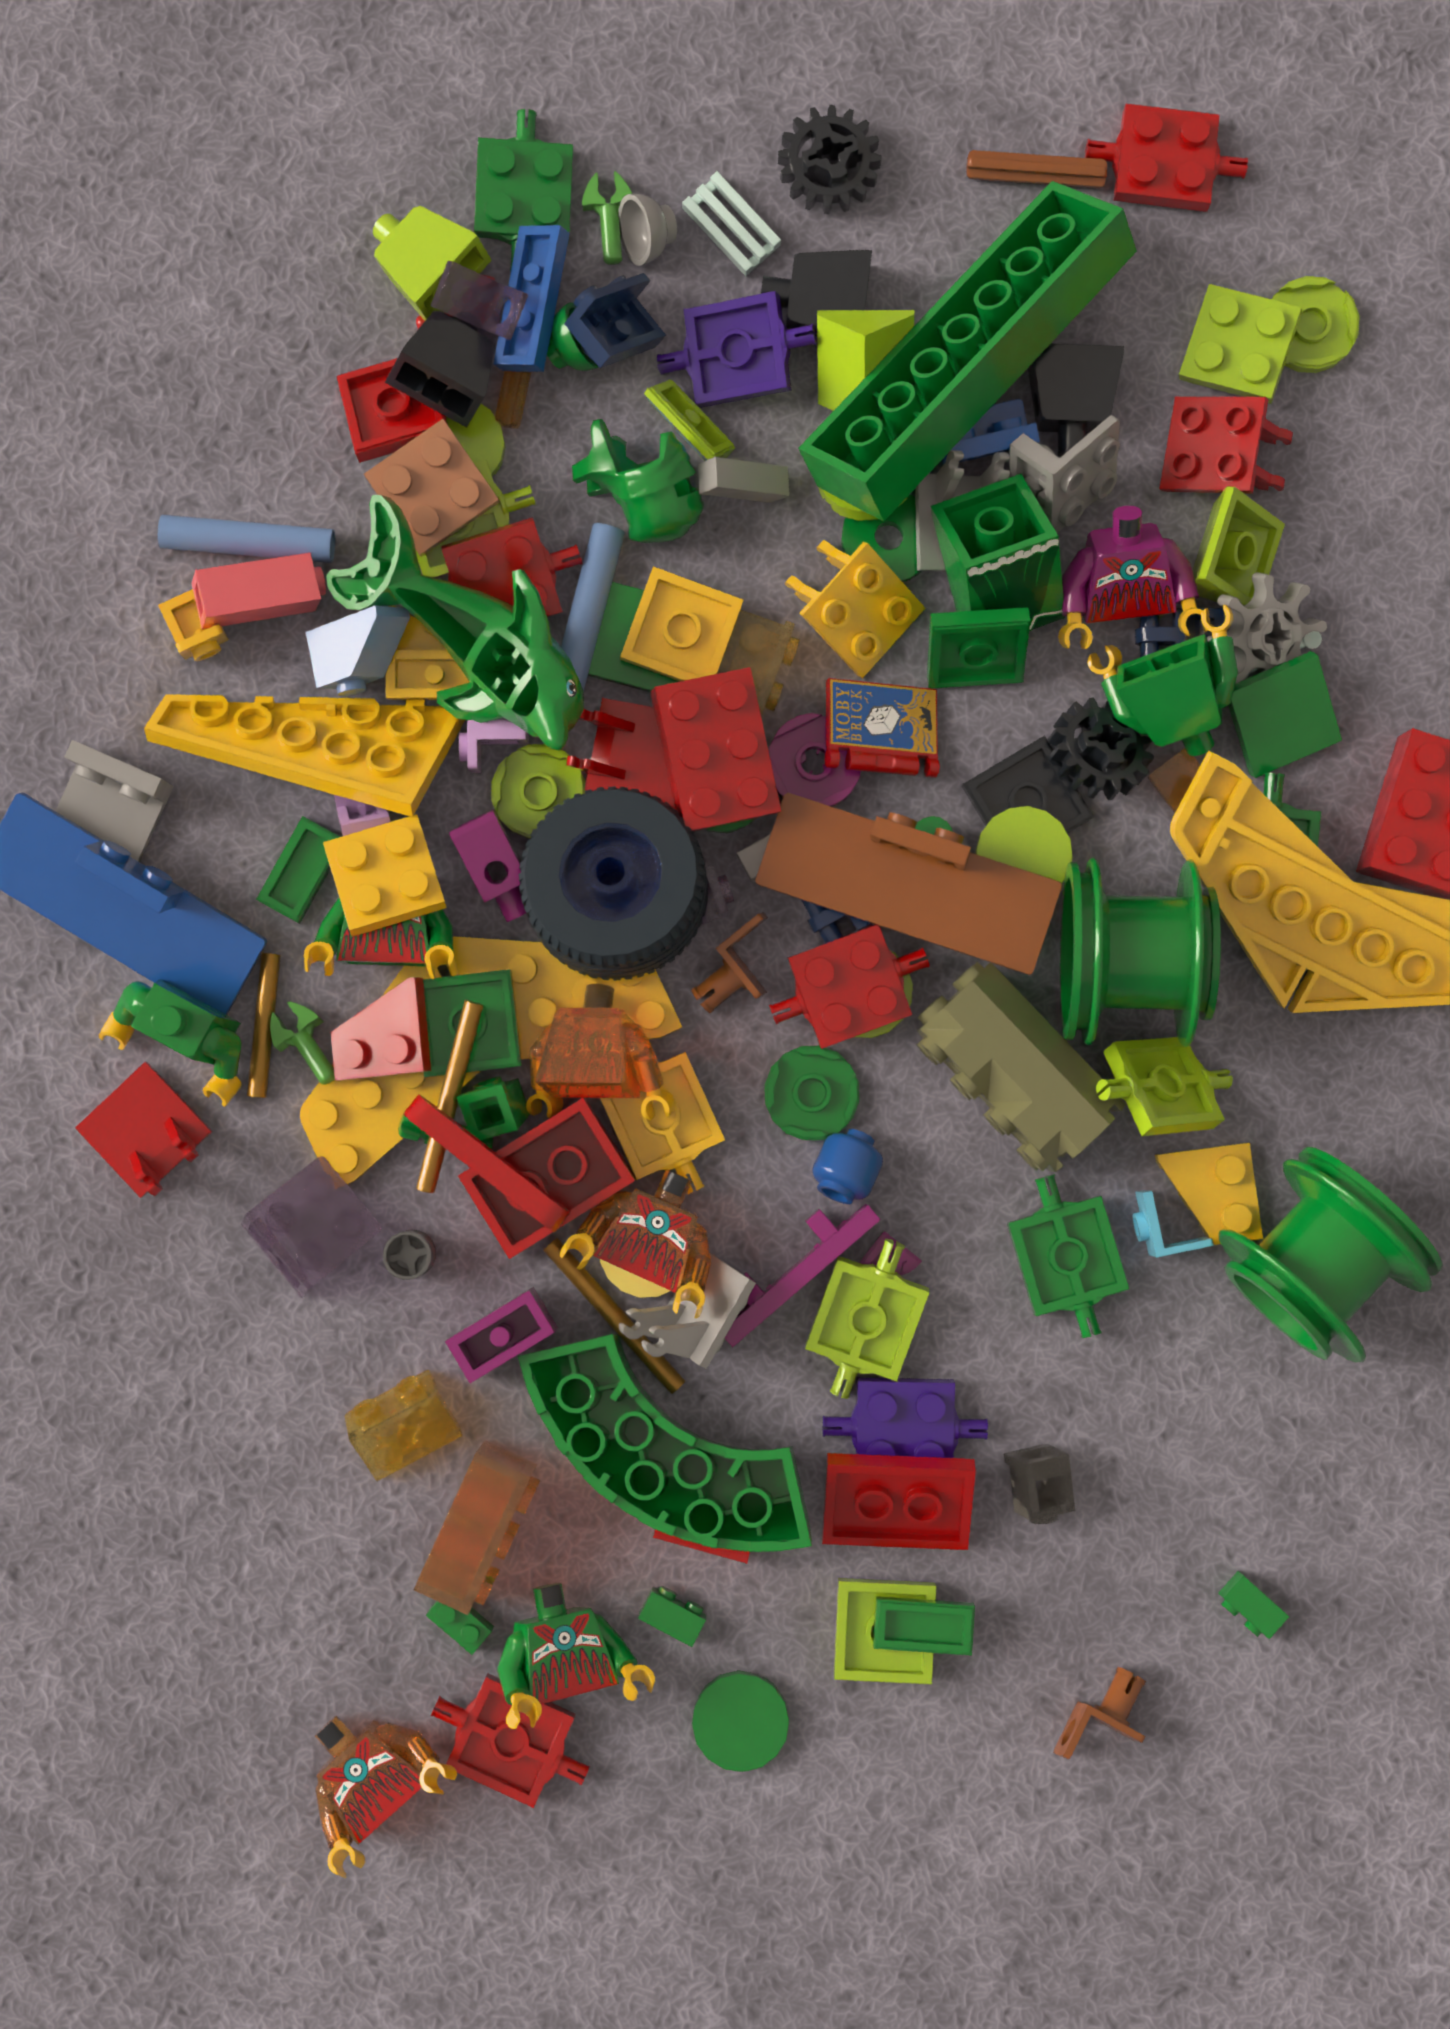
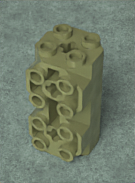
[916,961,1127,1172]

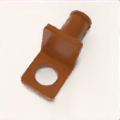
[691,912,768,1014]
[1053,1667,1146,1760]

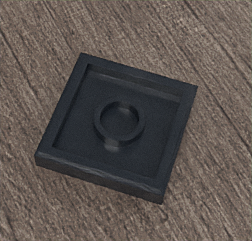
[962,735,1094,834]

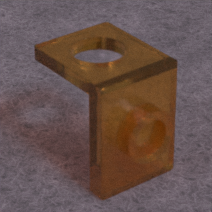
[1148,748,1200,813]

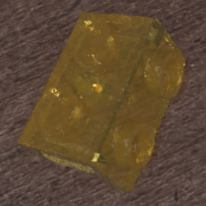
[344,1370,463,1482]

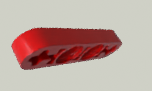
[403,1094,570,1232]

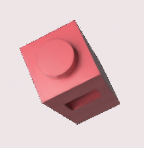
[192,552,326,630]

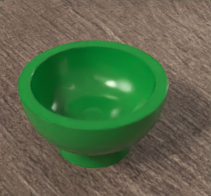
[547,302,599,371]

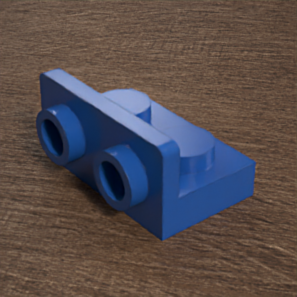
[938,399,1040,468]

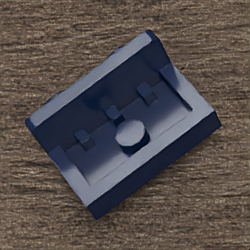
[564,273,666,369]

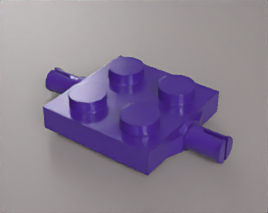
[657,291,817,408]
[822,1377,988,1458]

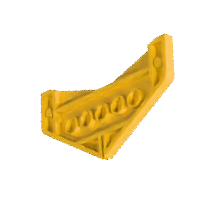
[1170,751,1450,1013]
[300,936,683,1191]

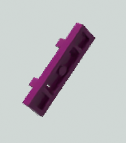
[725,1204,881,1348]

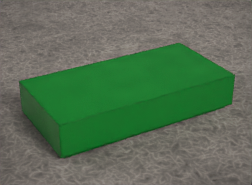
[256,816,340,924]
[873,1596,975,1656]

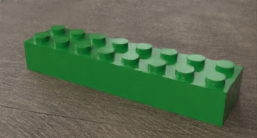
[798,181,1137,521]

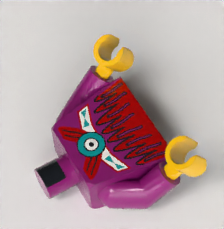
[1058,506,1210,649]

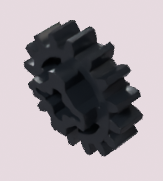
[778,105,882,214]
[1048,697,1154,800]

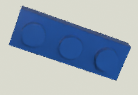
[493,225,570,372]

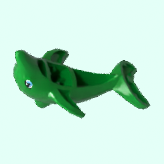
[326,495,584,751]

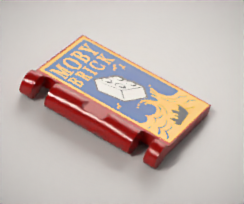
[825,678,940,778]

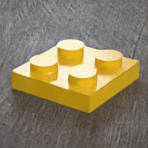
[620,566,743,681]
[323,814,447,937]

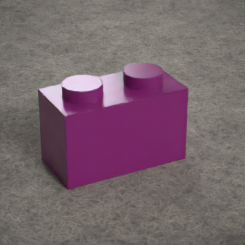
[445,1287,558,1384]

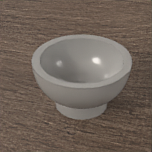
[618,194,677,265]

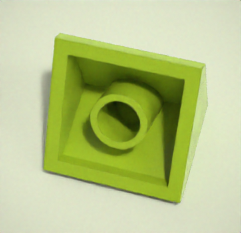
[817,310,915,411]
[1193,486,1285,606]

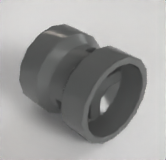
[383,1230,436,1280]

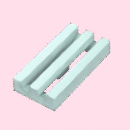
[682,171,781,276]

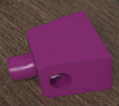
[449,809,526,922]

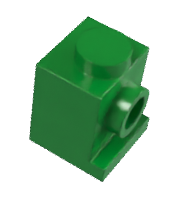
[457,1076,530,1141]

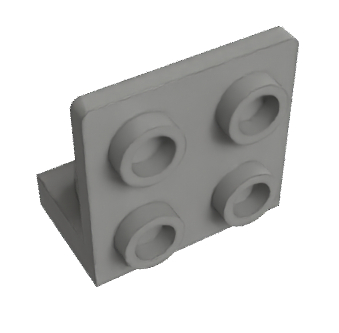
[1009,415,1120,533]
[55,740,174,862]

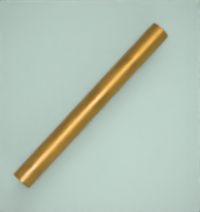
[416,1000,484,1193]
[543,1238,686,1394]

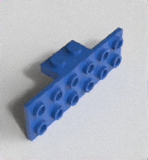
[0,793,267,1015]

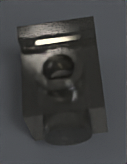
[1004,1444,1075,1524]

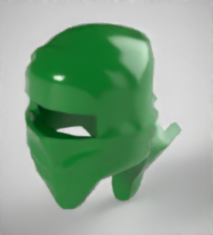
[572,419,704,543]

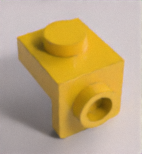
[158,589,229,662]

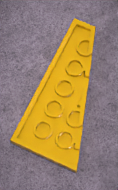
[144,694,465,817]

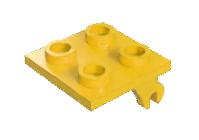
[785,540,926,679]

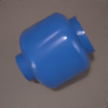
[812,1129,883,1205]

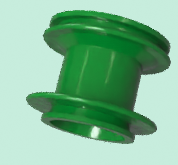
[1059,858,1221,1047]
[1219,1147,1443,1363]

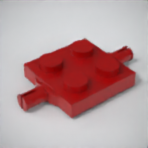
[1084,103,1248,212]
[441,517,583,617]
[769,924,930,1049]
[431,1673,590,1808]

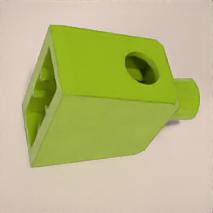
[373,206,492,321]

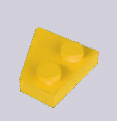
[386,606,469,700]
[1155,1143,1263,1245]

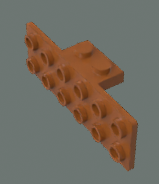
[755,793,1062,975]

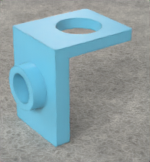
[1133,1190,1213,1258]

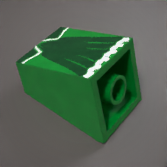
[930,474,1065,631]

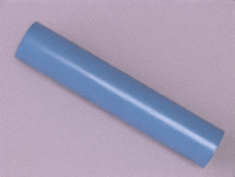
[158,515,336,563]
[561,523,625,693]

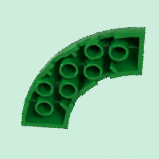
[518,1334,812,1552]

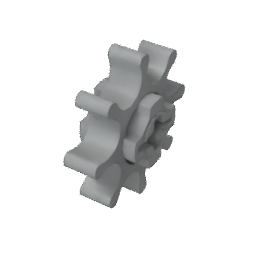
[1207,572,1327,683]

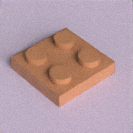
[363,419,500,557]

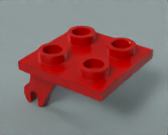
[1159,397,1293,494]
[566,698,675,809]
[75,1062,213,1198]

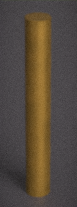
[247,953,281,1098]

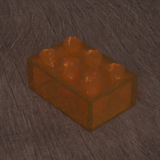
[413,1441,541,1615]

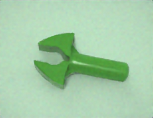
[582,171,632,265]
[270,1002,335,1085]

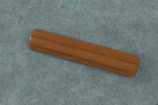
[966,150,1107,188]

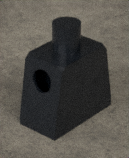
[761,250,872,337]
[385,311,495,428]
[1028,343,1124,457]

